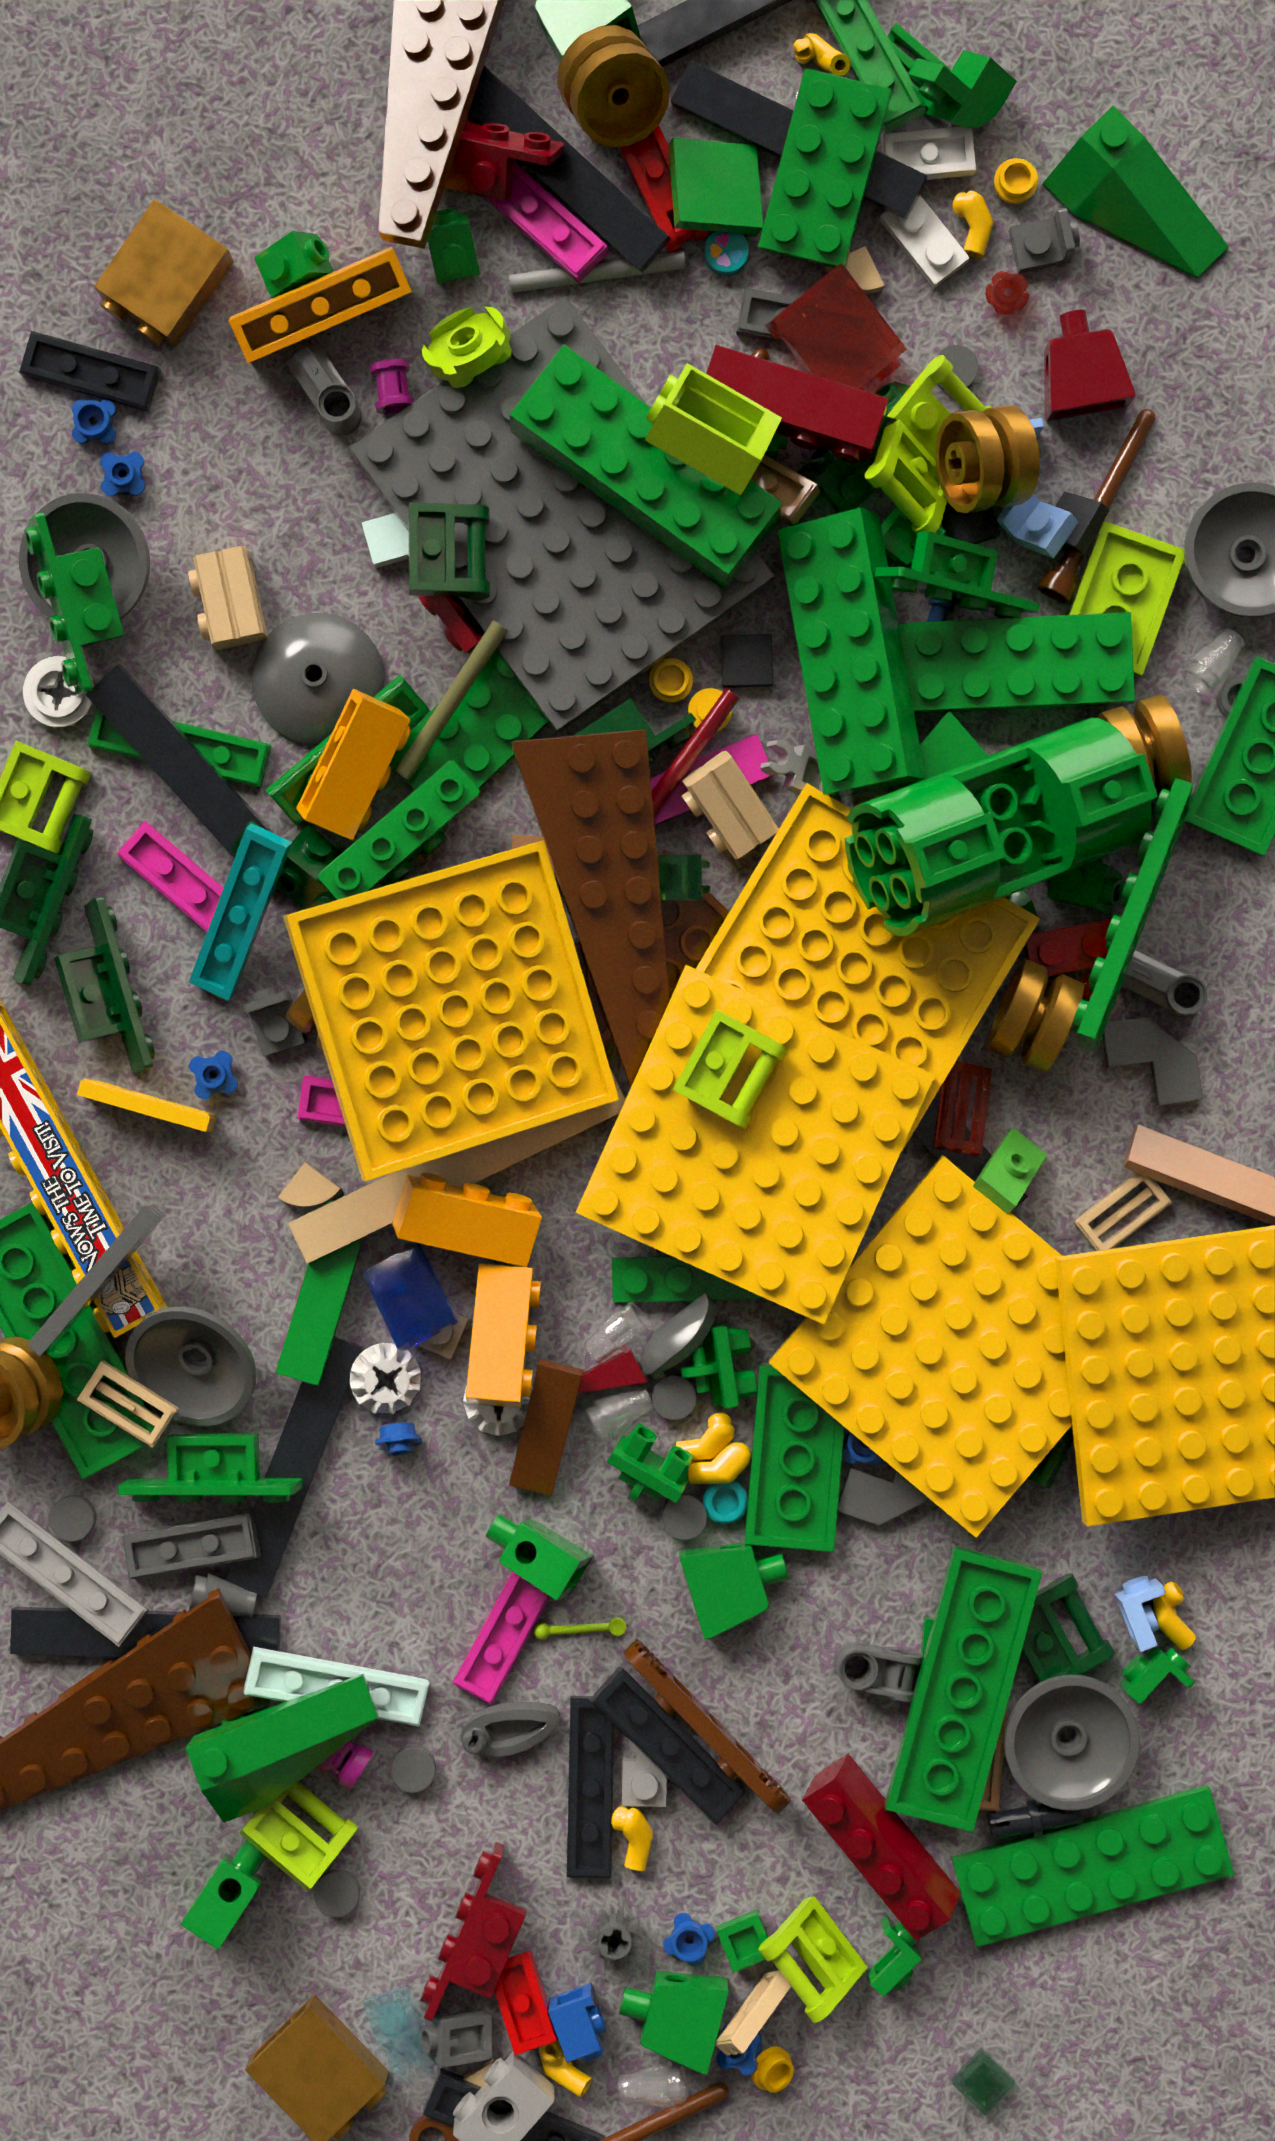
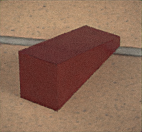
[578,1348,647,1393]

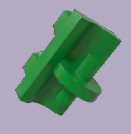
[681,1325,757,1408]
[607,1424,694,1503]

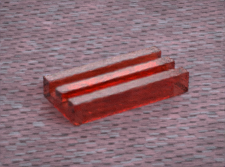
[935,1061,992,1157]

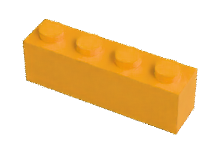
[229,247,412,363]

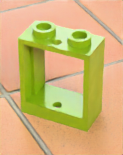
[645,363,782,495]

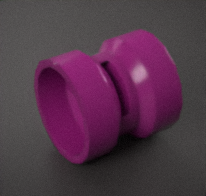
[316,1741,374,1790]

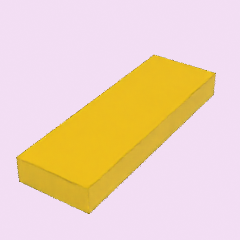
[77,1078,216,1132]

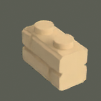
[188,546,268,650]
[682,751,779,859]

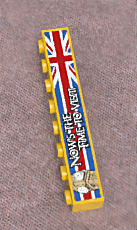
[0,999,168,1338]

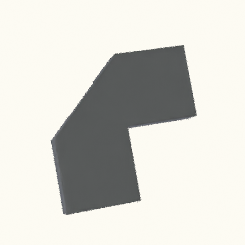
[1102,1017,1203,1105]
[837,1467,931,1525]

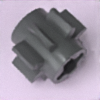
[587,1906,642,1967]

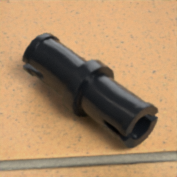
[987,1800,1082,1842]

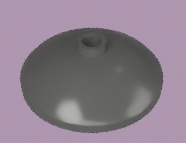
[1184,482,1275,618]
[19,493,150,620]
[251,613,384,746]
[125,1307,256,1426]
[1004,1675,1140,1810]

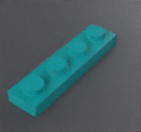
[189,823,292,1001]

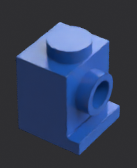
[548,1983,606,2063]

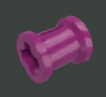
[370,359,414,414]

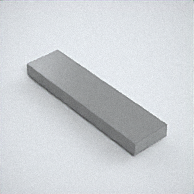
[0,1502,149,1647]

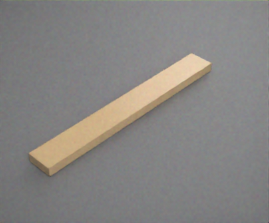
[288,1068,626,1264]

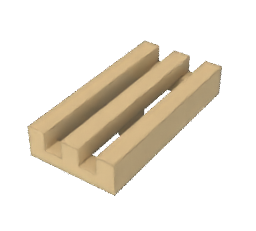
[1073,1173,1172,1251]
[77,1361,179,1448]
[716,1970,791,2056]

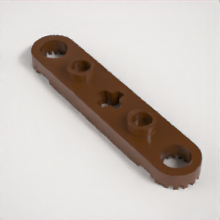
[623,1639,792,1814]

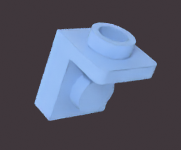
[997,493,1078,558]
[1114,1576,1166,1652]

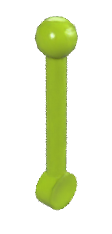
[533,1617,626,1640]

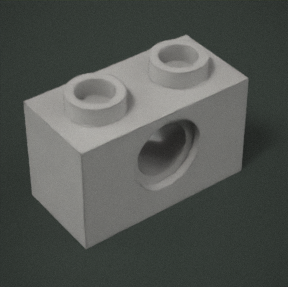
[453,2051,554,2141]

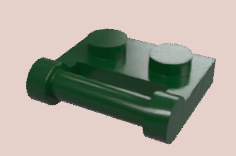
[408,502,490,600]
[1022,1573,1115,1682]

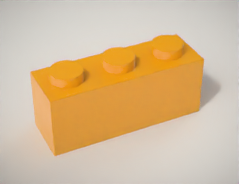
[296,688,410,840]
[392,1173,542,1267]
[466,1263,541,1408]

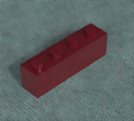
[706,345,889,463]
[802,1753,961,1941]

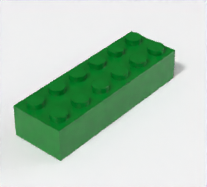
[509,344,783,589]
[777,507,926,797]

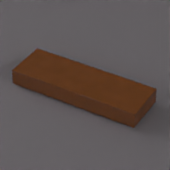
[509,1359,583,1496]

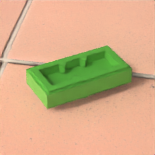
[973,1127,1047,1214]

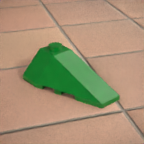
[1042,105,1229,279]
[186,1673,379,1823]

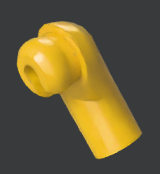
[793,33,851,76]
[952,190,994,259]
[676,1413,735,1462]
[688,1442,751,1484]
[1152,1581,1196,1650]
[611,1806,653,1871]
[539,2040,592,2098]

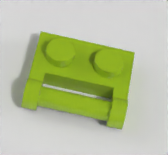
[886,355,991,460]
[865,419,947,535]
[0,741,92,854]
[672,1009,789,1129]
[239,1781,358,1891]
[758,1896,868,2023]

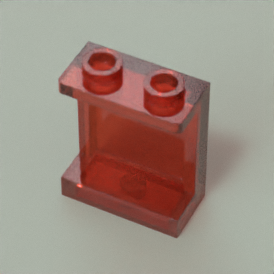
[765,262,907,391]

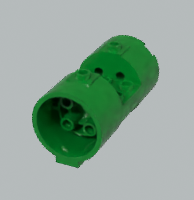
[844,718,1158,936]

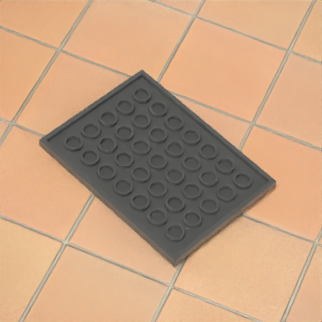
[349,296,775,734]

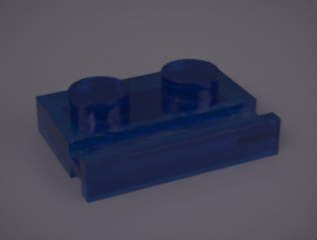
[362,1243,459,1353]

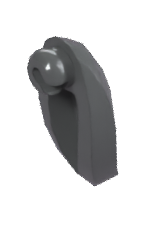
[640,1293,717,1379]
[461,1702,560,1757]

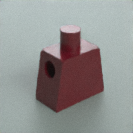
[1044,309,1135,422]

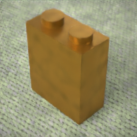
[94,199,234,348]
[245,1994,389,2141]

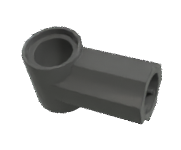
[287,343,362,435]
[1121,950,1208,1018]

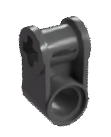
[833,1642,923,1702]

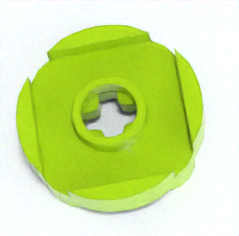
[422,306,512,388]

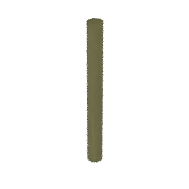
[395,620,508,780]

